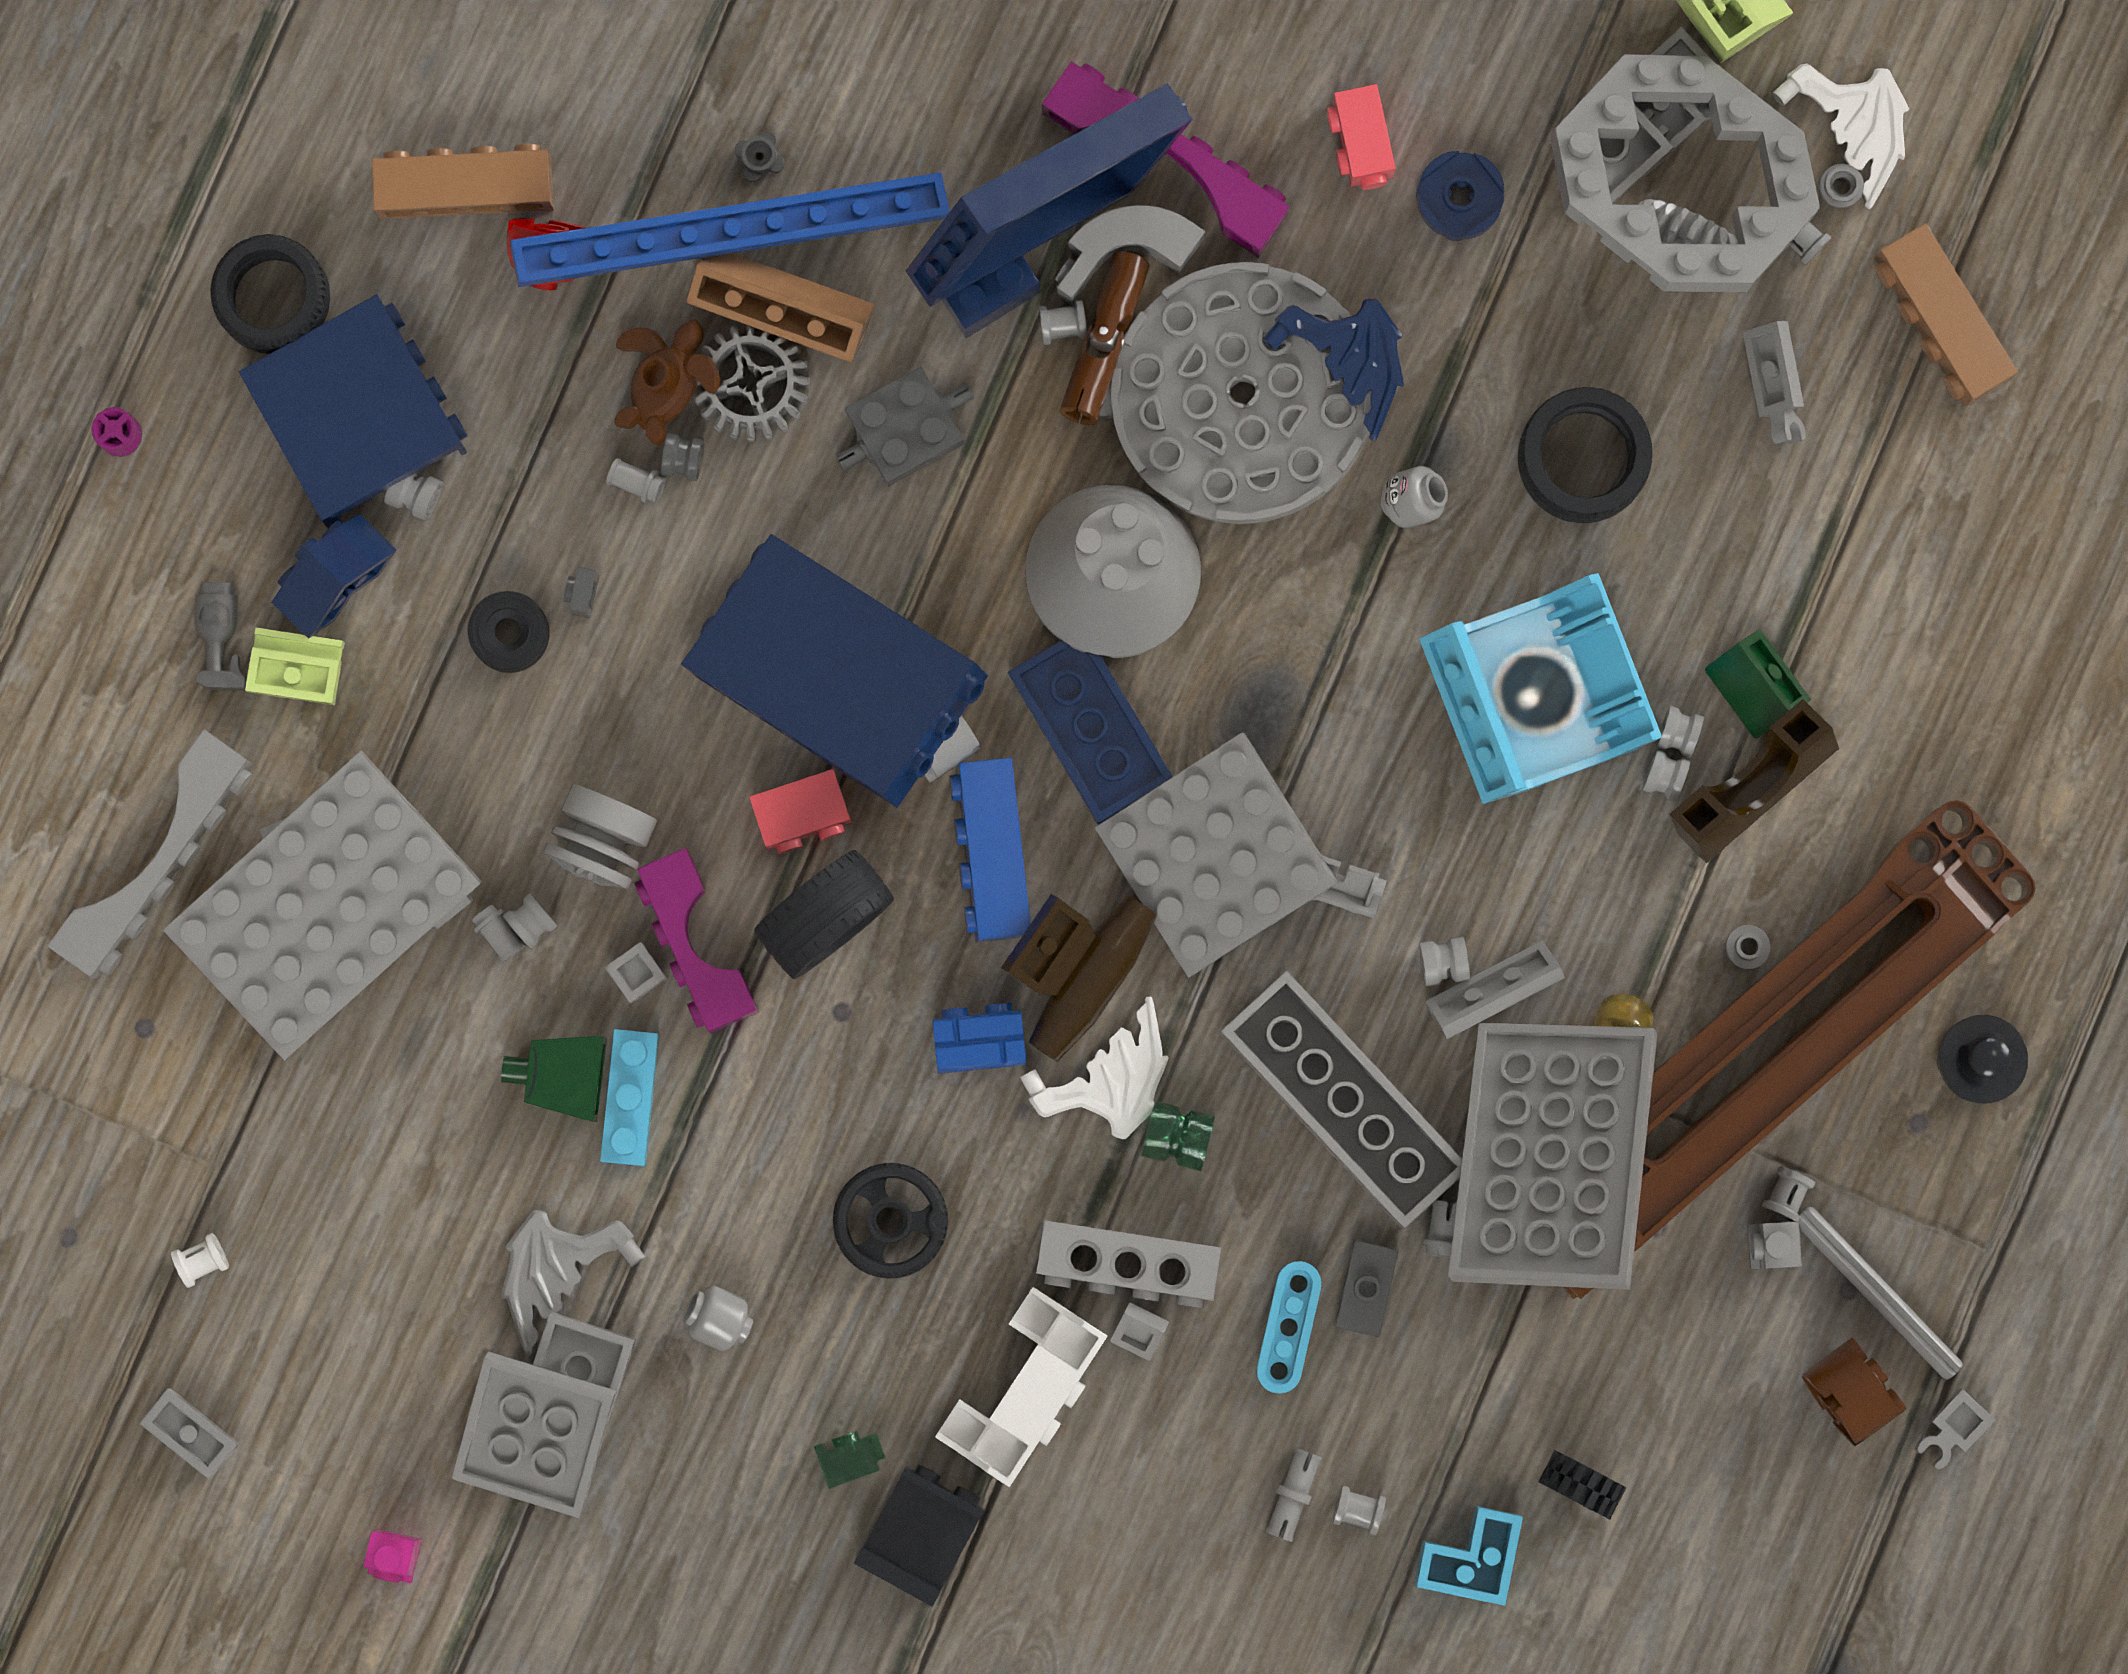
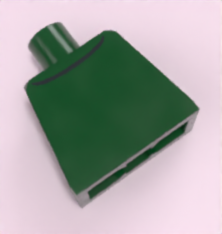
[501,1036,607,1122]

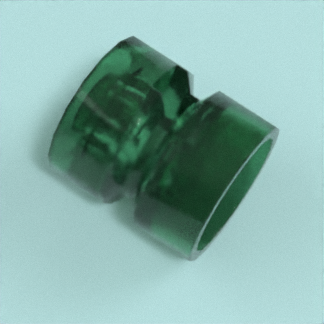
[1141,1101,1215,1171]

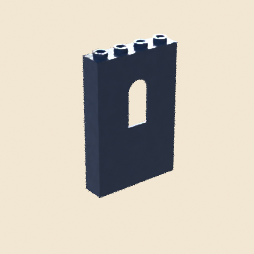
[905,83,1193,307]

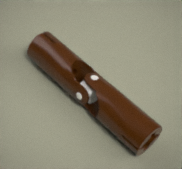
[1059,251,1150,425]

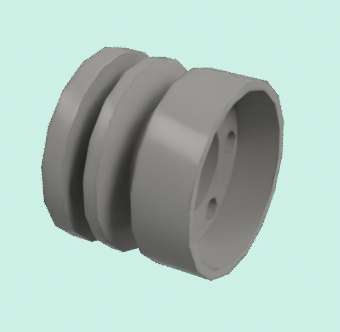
[542,784,658,890]

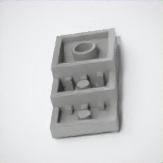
[1549,27,1713,204]

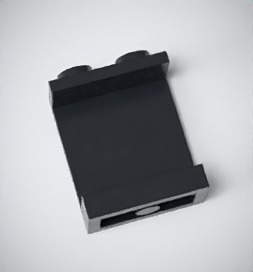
[854,1464,985,1607]

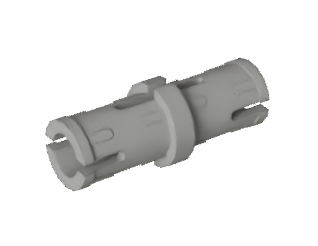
[1265,1447,1322,1542]

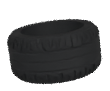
[210,234,330,354]

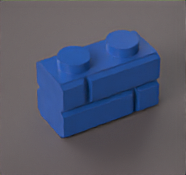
[932,1003,1027,1074]

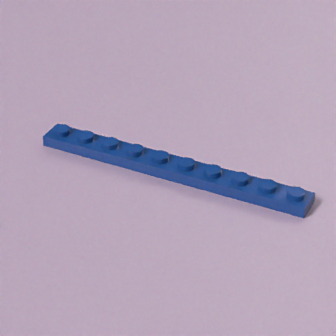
[510,172,950,287]

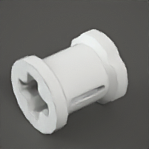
[171,1233,229,1288]

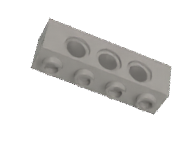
[1036,1220,1221,1308]

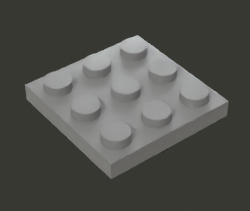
[451,1352,616,1518]

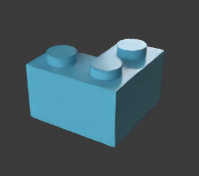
[1413,1505,1523,1606]

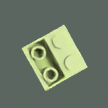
[1676,0,1793,63]

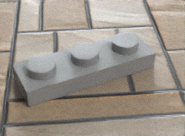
[1425,940,1565,1039]

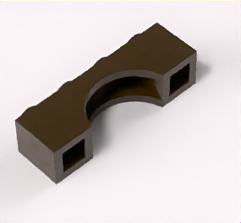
[1669,699,1839,864]

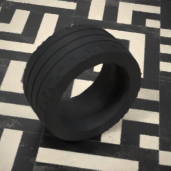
[1518,387,1653,523]
[754,850,894,980]

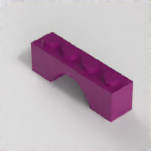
[634,848,759,1034]

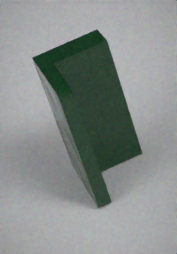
[1705,629,1811,739]

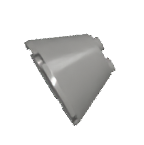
[1025,485,1201,658]

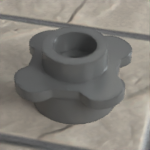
[735,132,785,182]

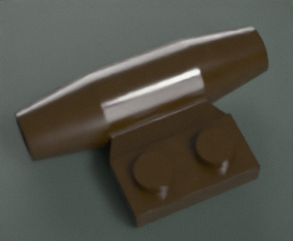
[1001,894,1157,1062]

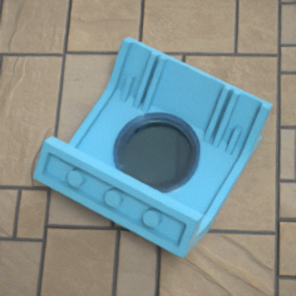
[1419,573,1662,804]

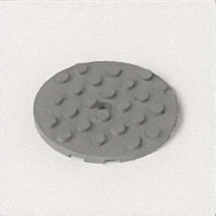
[1111,262,1372,524]

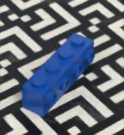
[949,758,1031,943]

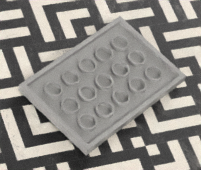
[163,751,482,1061]
[1448,1023,1657,1290]

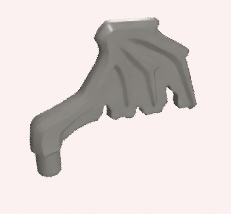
[501,1210,645,1356]

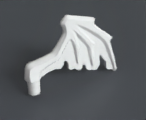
[1772,64,1909,209]
[1020,997,1169,1139]

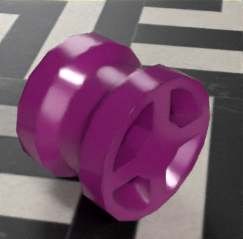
[91,407,142,457]

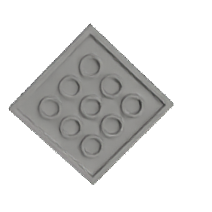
[1095,733,1338,978]

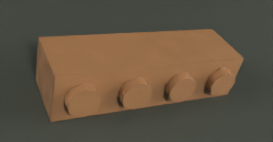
[372,144,554,219]
[1874,223,2018,406]
[686,253,875,362]

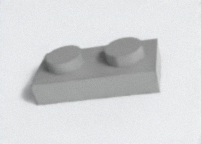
[140,1388,240,1479]

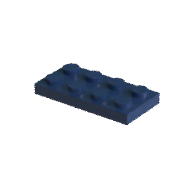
[1008,640,1173,824]

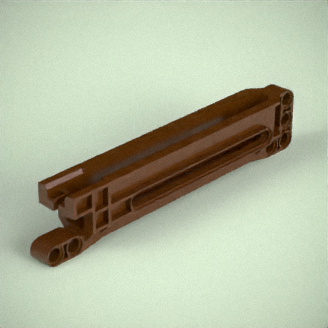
[1563,800,2036,1299]

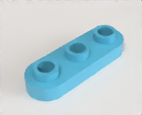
[1256,1261,1322,1394]

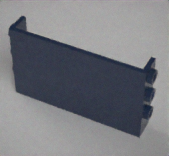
[681,534,988,808]

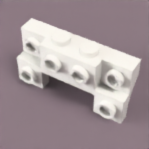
[935,1287,1107,1487]

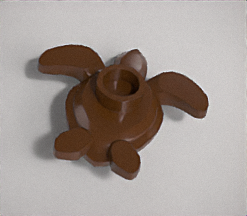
[614,319,720,446]

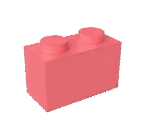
[749,769,852,855]

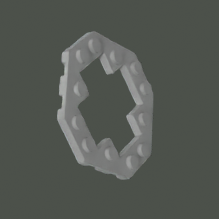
[1550,54,1820,292]

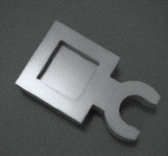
[1915,1389,1995,1470]

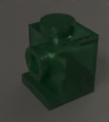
[814,1430,886,1489]

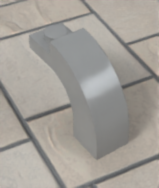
[1055,206,1205,306]

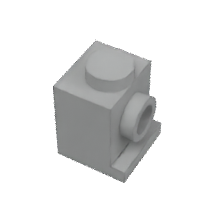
[1747,1222,1802,1269]

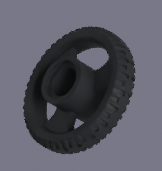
[833,1163,948,1279]

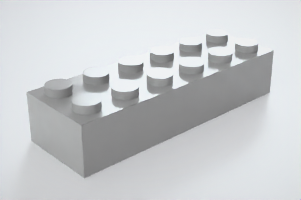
[1220,971,1462,1229]

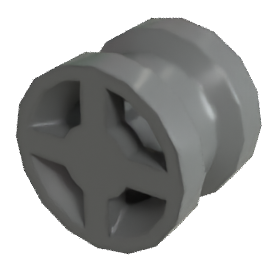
[661,432,704,481]

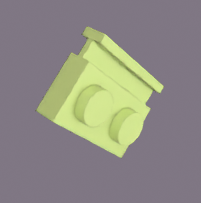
[245,628,345,705]

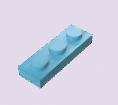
[600,1029,660,1166]

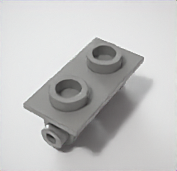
[1313,855,1387,918]

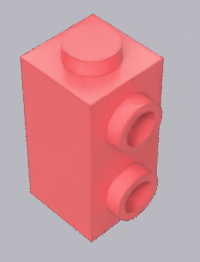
[1326,84,1396,190]

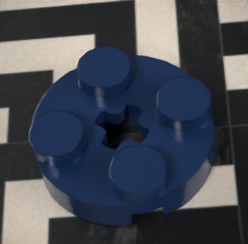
[1416,151,1504,241]

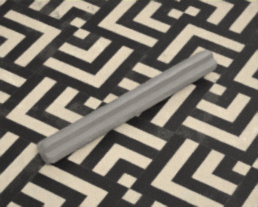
[1798,1207,1963,1379]

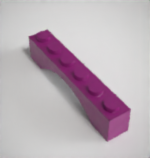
[1042,61,1290,258]

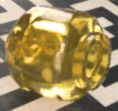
[1593,993,1654,1028]

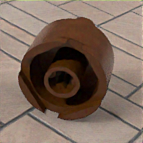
[1802,1338,1907,1446]

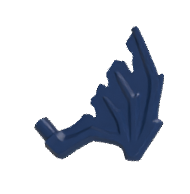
[1262,298,1404,442]

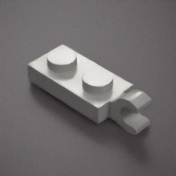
[1743,321,1806,444]

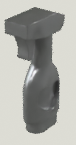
[194,582,247,690]

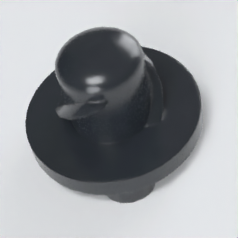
[1937,1015,2028,1104]

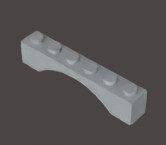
[47,729,253,980]

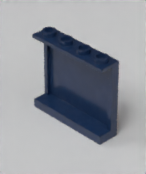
[238,294,468,528]

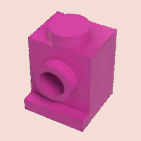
[363,1529,422,1583]

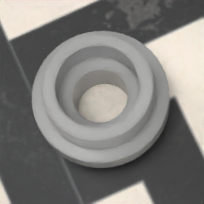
[1819,164,1864,208]
[1725,925,1771,970]

